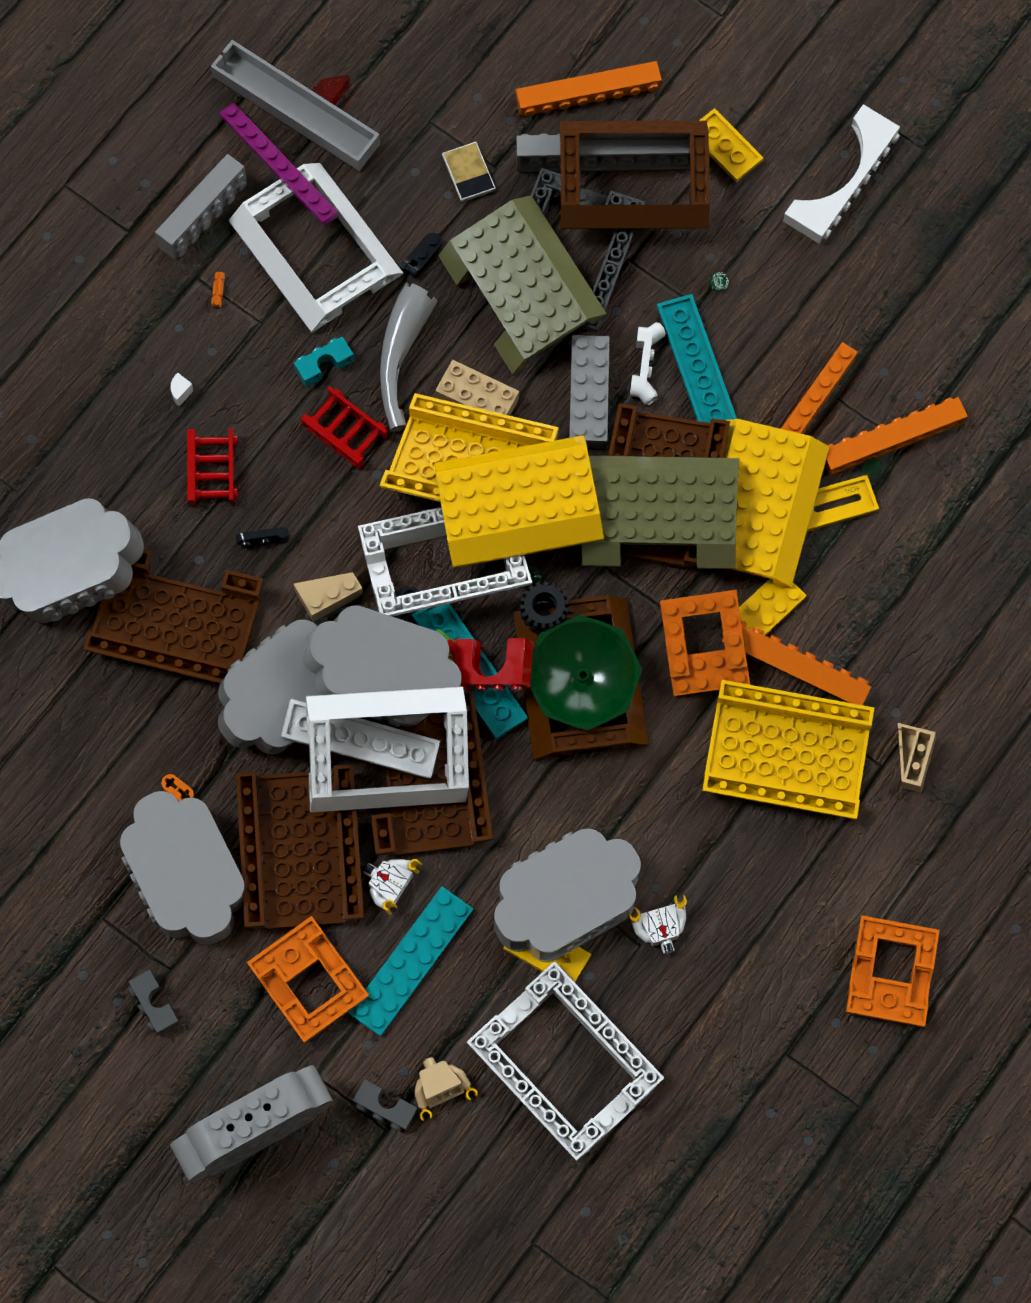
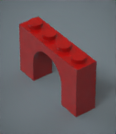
[454,638,533,691]

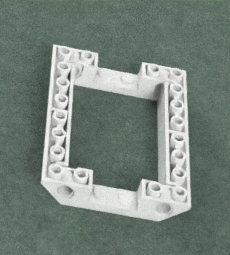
[229,163,403,333]
[358,507,532,616]
[306,687,469,812]
[467,961,664,1161]

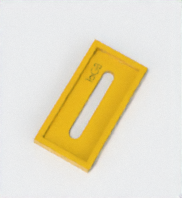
[807,475,879,532]
[503,946,591,982]

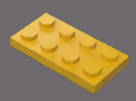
[699,108,764,183]
[739,579,807,636]

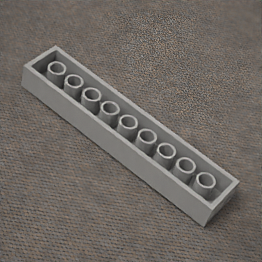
[516,134,690,172]

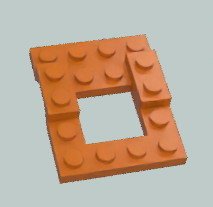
[660,589,750,696]
[846,915,940,1028]
[247,916,369,1043]

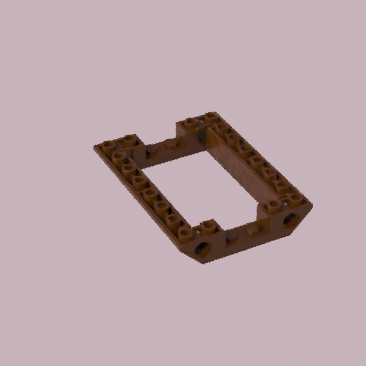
[560,121,710,229]
[513,595,649,760]

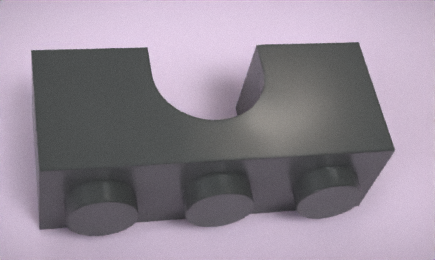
[128,970,180,1036]
[353,1079,418,1132]

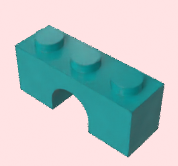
[294,337,354,388]

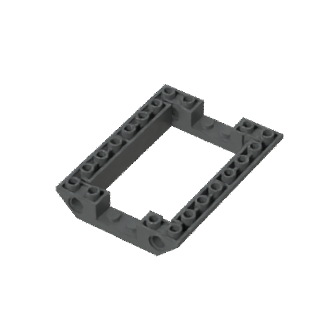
[531,168,645,333]

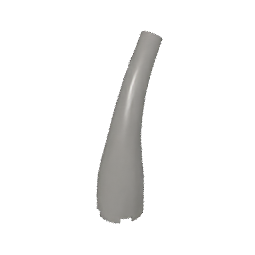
[380,283,437,432]

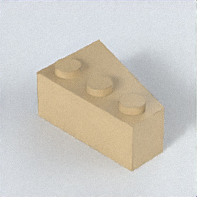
[293,572,363,622]
[898,723,936,793]

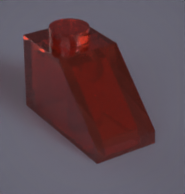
[311,75,351,105]

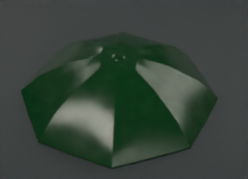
[530,615,642,731]

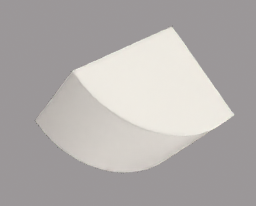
[171,373,194,406]

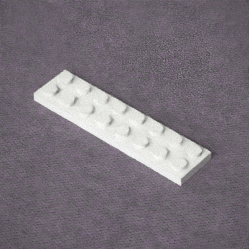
[280,699,440,779]

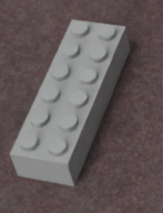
[155,154,247,260]
[569,335,609,449]

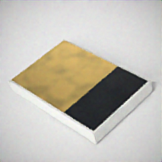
[442,142,496,203]

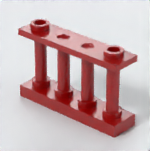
[301,386,388,470]
[187,428,238,507]

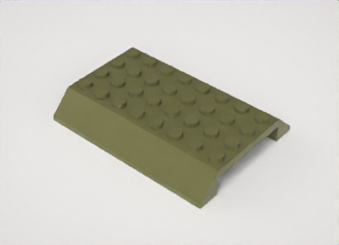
[438,196,607,375]
[582,456,739,569]

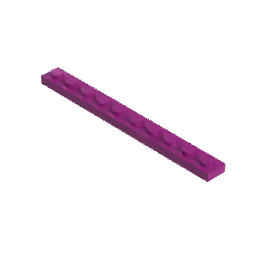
[219,103,339,226]

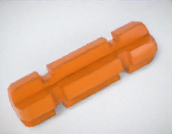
[211,272,225,308]

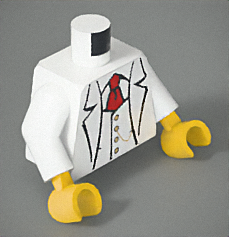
[363,859,423,915]
[626,895,687,954]

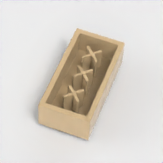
[435,360,519,416]

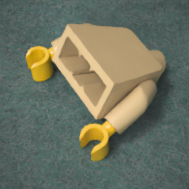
[414,1057,478,1121]

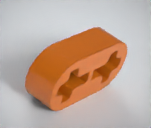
[161,774,195,802]

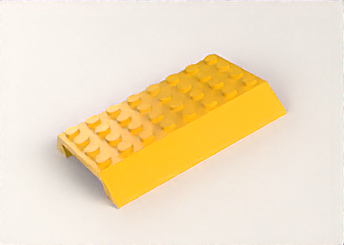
[380,393,559,502]
[724,419,829,588]
[435,435,604,568]
[702,680,874,820]

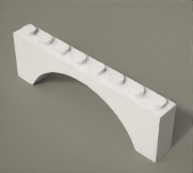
[783,104,900,244]

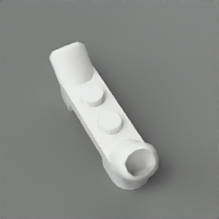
[630,322,665,405]

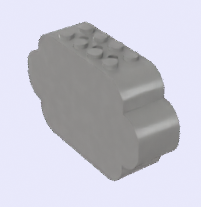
[0,498,144,623]
[303,606,461,727]
[218,620,318,754]
[120,791,244,945]
[494,829,641,962]
[170,1065,334,1183]

